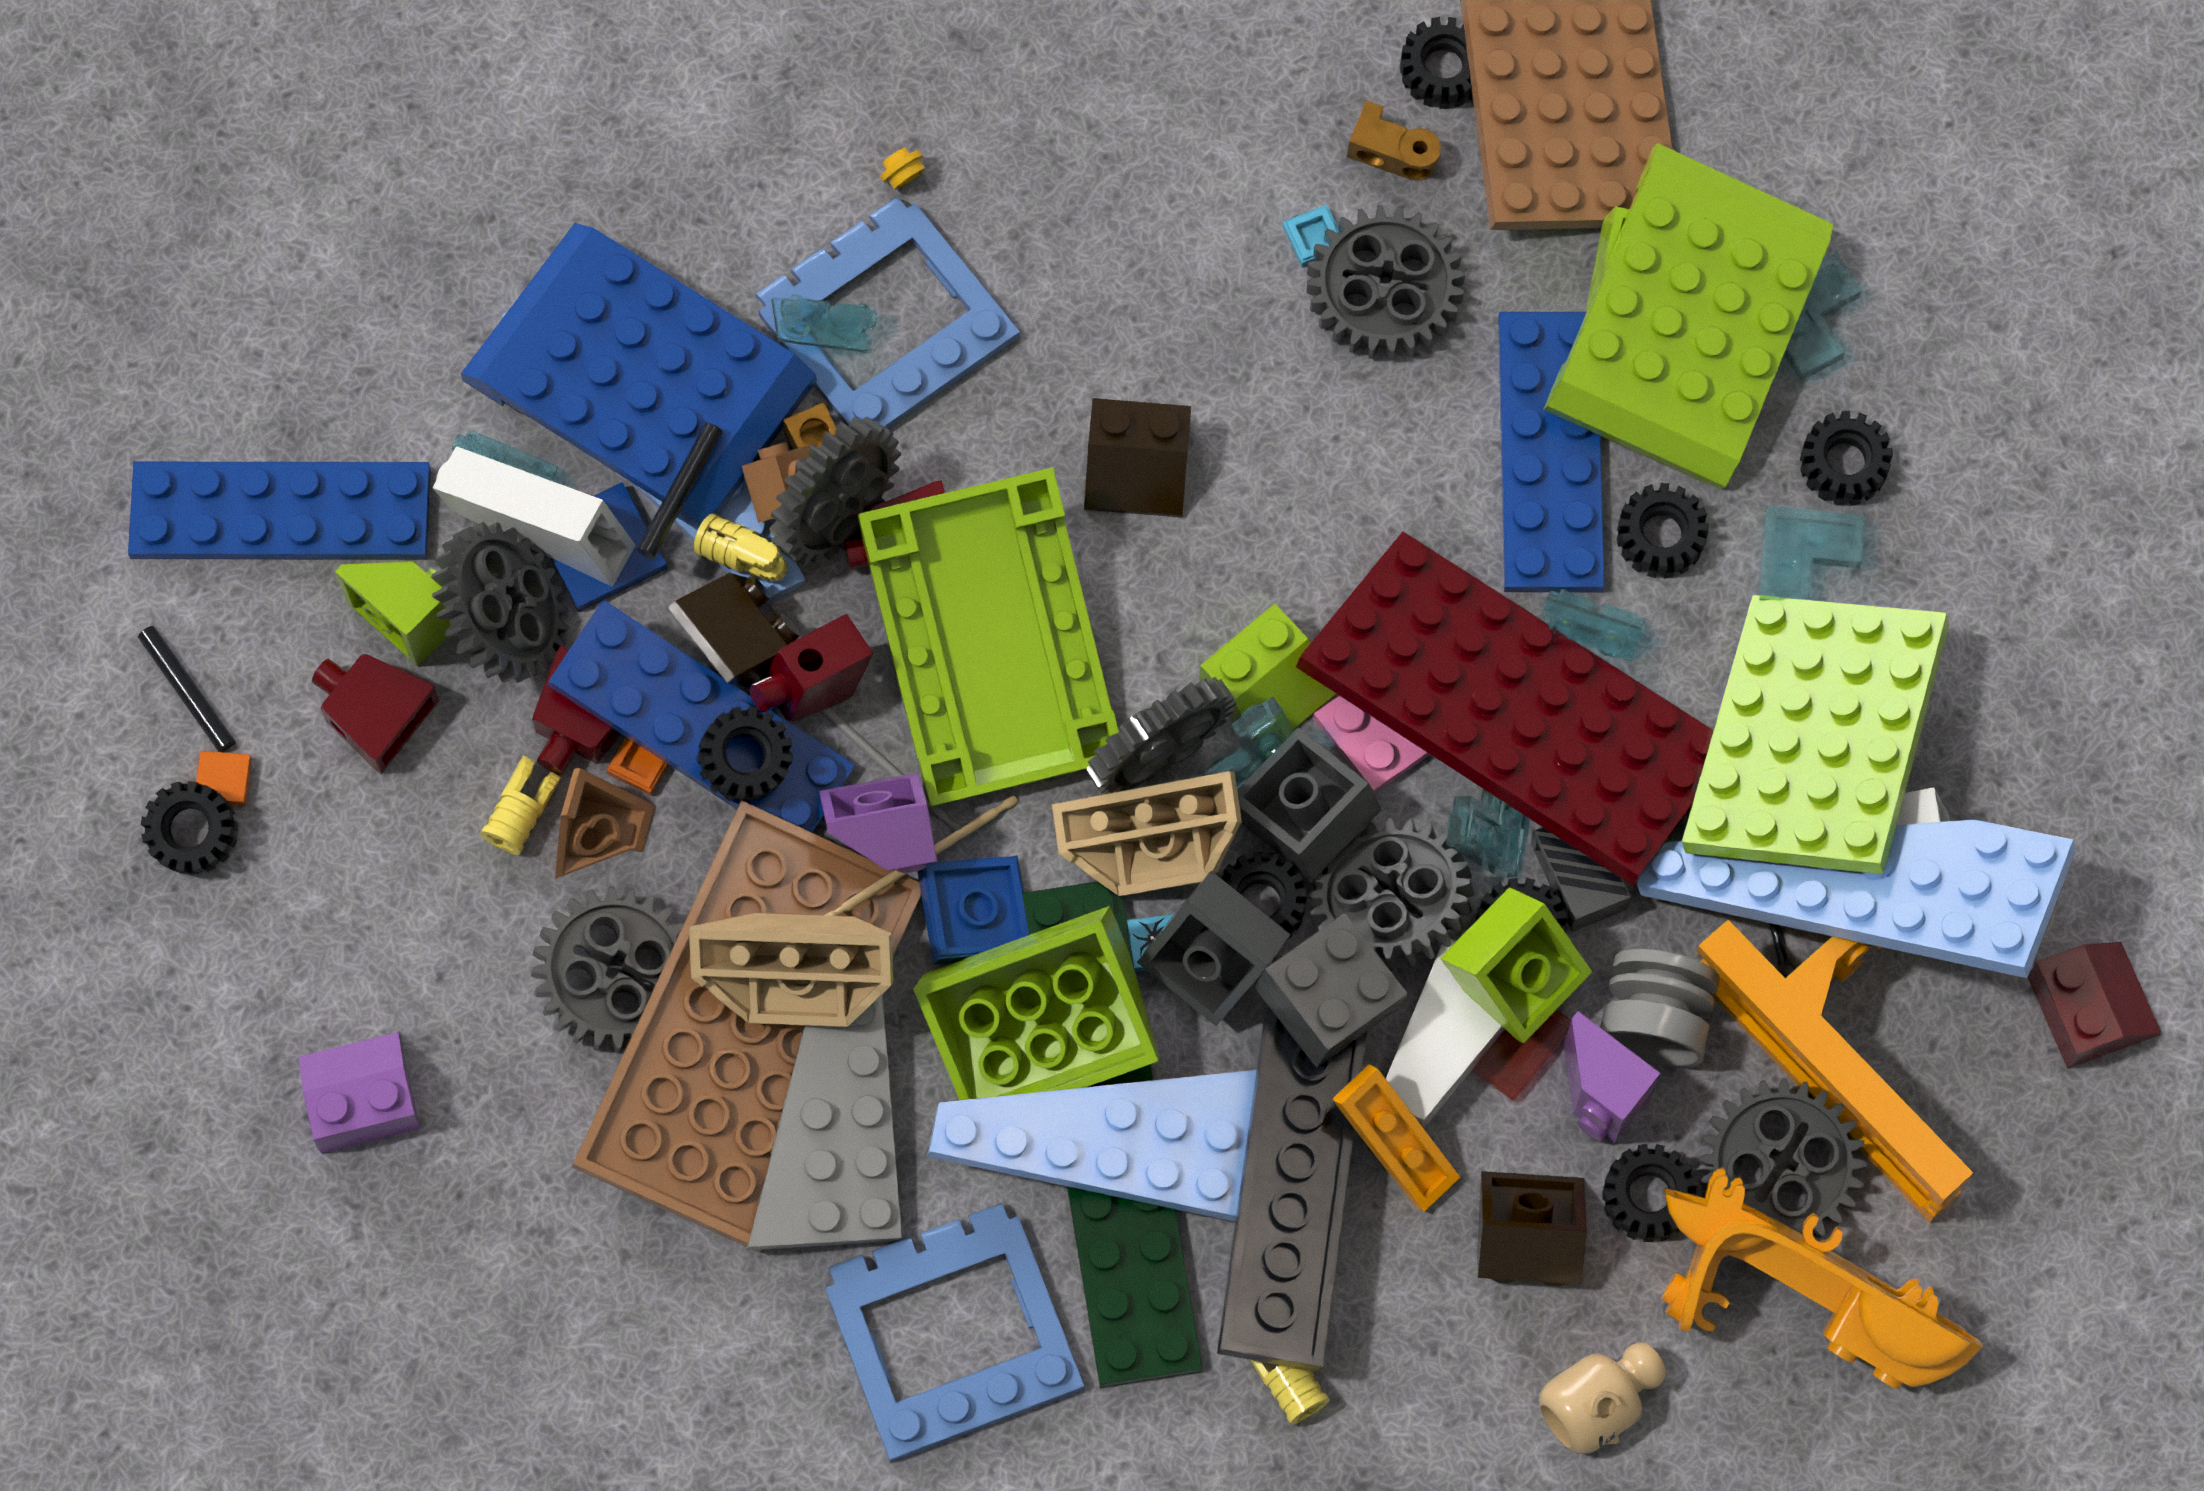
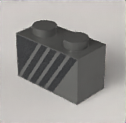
[1530,827,1634,932]

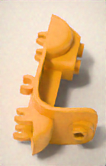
[1661,1168,1983,1390]

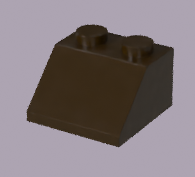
[1084,398,1191,518]
[668,573,801,688]
[1477,1171,1587,1286]

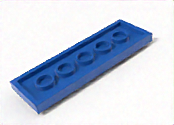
[1498,312,1604,593]
[128,461,431,560]
[547,599,855,833]

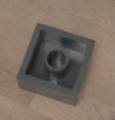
[1237,727,1382,881]
[1137,871,1290,1026]
[1254,913,1408,1068]

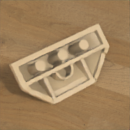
[1052,771,1242,896]
[689,913,893,1027]

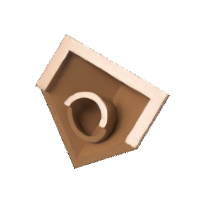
[555,768,655,879]

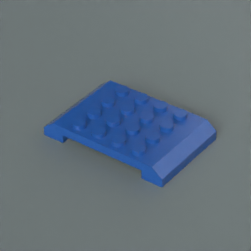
[461,223,817,530]

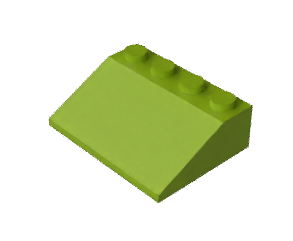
[913,906,1160,1100]

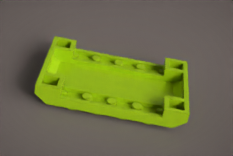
[1543,143,1834,489]
[858,467,1119,807]

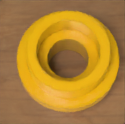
[879,147,926,190]

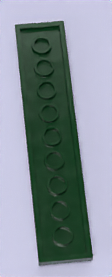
[1022,881,1202,1388]

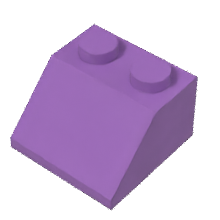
[819,773,937,873]
[1564,1011,1660,1145]
[299,1032,421,1154]

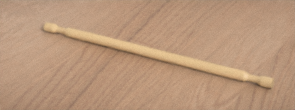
[823,795,1018,916]

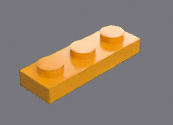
[1332,1064,1460,1212]

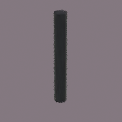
[637,422,723,559]
[138,626,236,752]

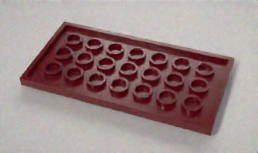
[1296,531,1714,886]

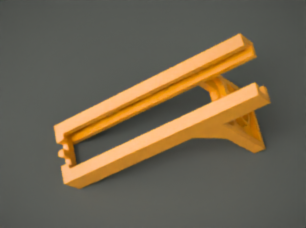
[1696,920,1974,1223]

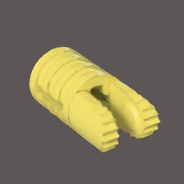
[694,513,788,582]
[480,755,561,855]
[1250,1360,1330,1425]

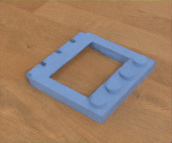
[755,197,1020,429]
[825,1203,1084,1463]

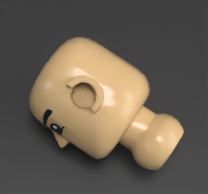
[1539,1342,1667,1454]

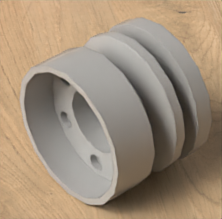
[1600,949,1719,1067]

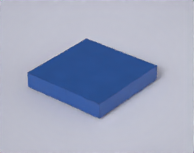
[550,482,668,612]
[917,856,1029,964]

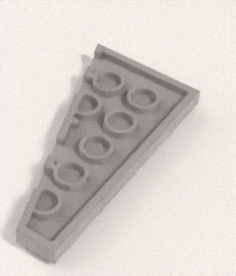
[746,994,902,1250]

